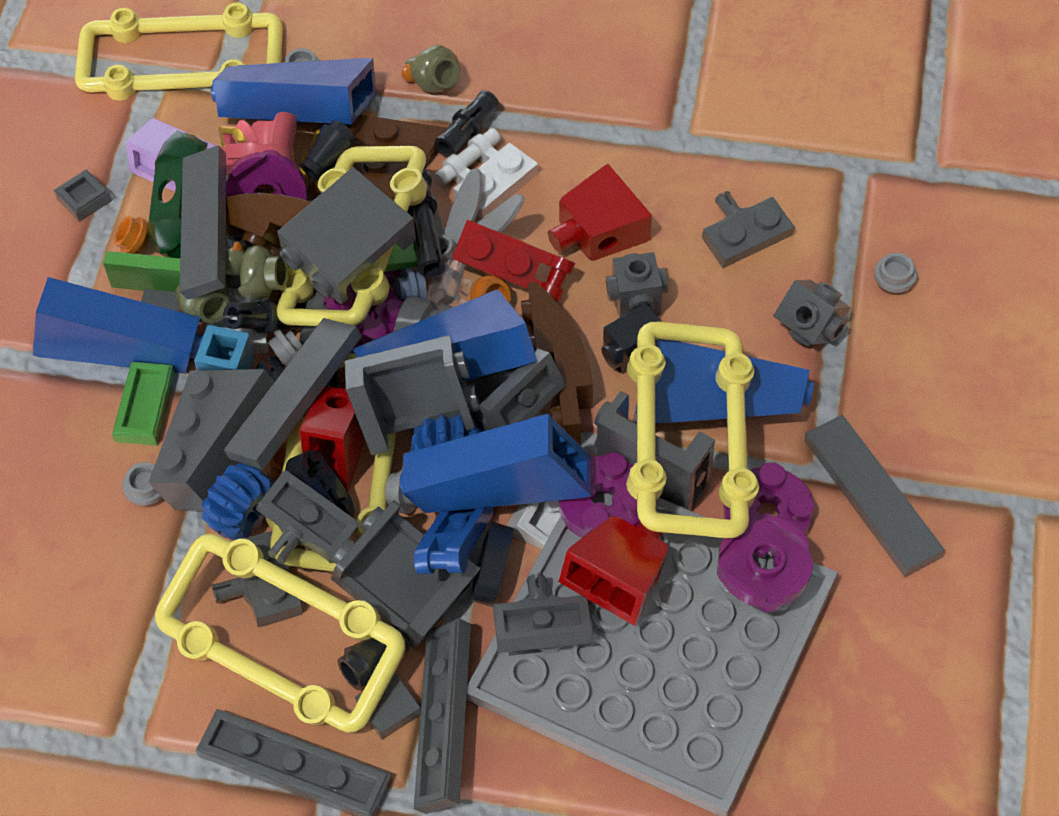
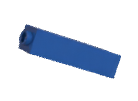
[211,58,377,124]
[33,277,204,374]
[353,289,537,381]
[632,339,814,424]
[400,414,591,513]

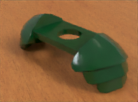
[147,130,208,258]

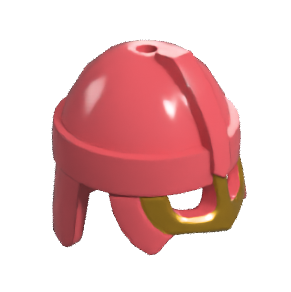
[218,112,297,191]

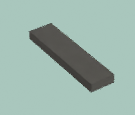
[180,145,226,300]
[224,318,362,470]
[804,414,945,577]
[414,618,471,814]
[195,709,392,816]

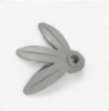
[434,169,524,273]

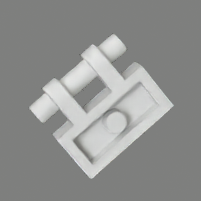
[434,128,538,219]

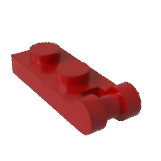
[451,219,576,302]

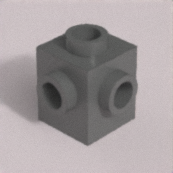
[606,252,668,318]
[773,279,851,346]

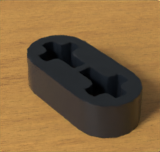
[285,450,355,518]
[470,521,514,607]

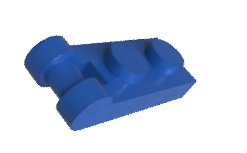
[414,507,494,575]

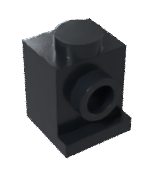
[601,303,662,374]

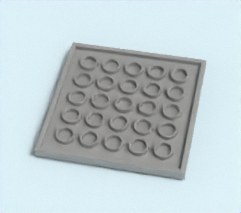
[466,492,838,816]

